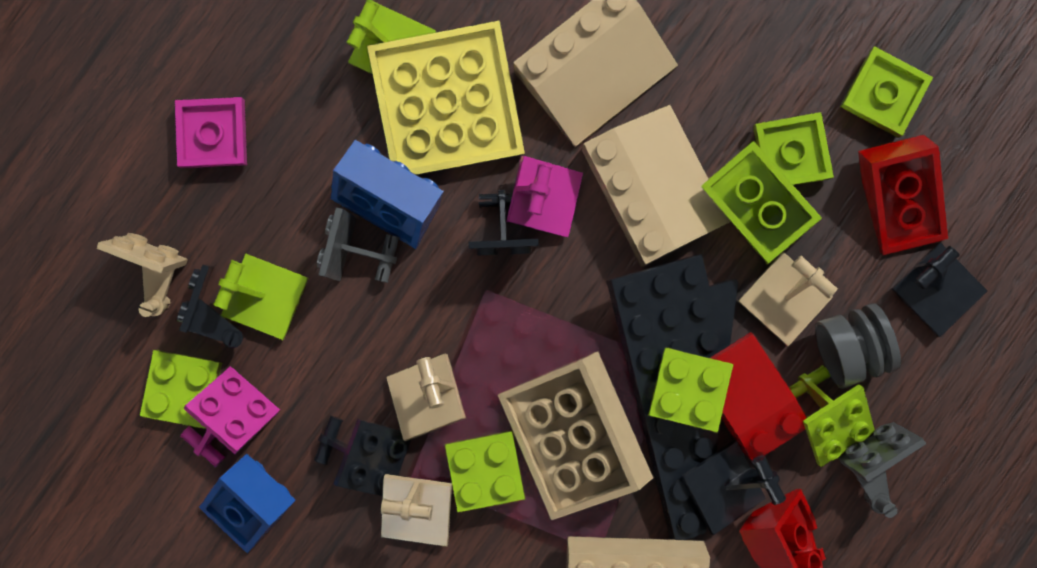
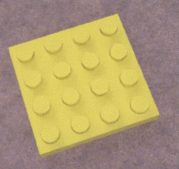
[367,21,525,175]

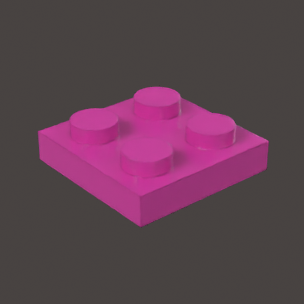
[175,97,247,168]

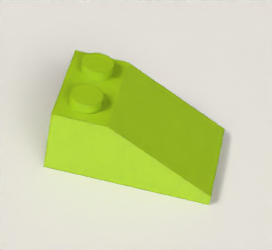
[701,141,822,264]

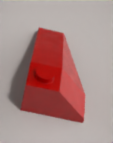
[739,489,826,568]

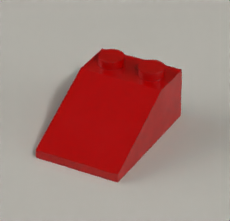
[858,135,948,255]
[710,332,807,461]

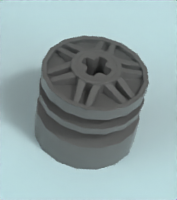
[815,303,901,389]

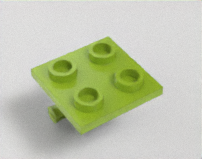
[346,0,436,75]
[213,254,309,340]
[789,365,875,467]

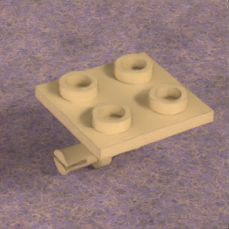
[97,233,188,317]
[738,252,838,346]
[387,354,466,441]
[381,474,452,546]

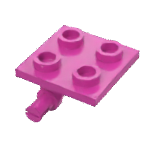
[506,156,583,237]
[180,366,280,468]

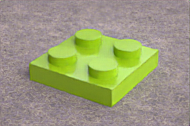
[840,46,933,138]
[753,112,834,186]
[648,348,733,432]
[140,350,222,429]
[445,431,525,512]

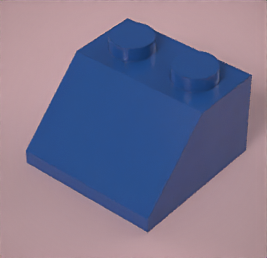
[199,454,296,553]

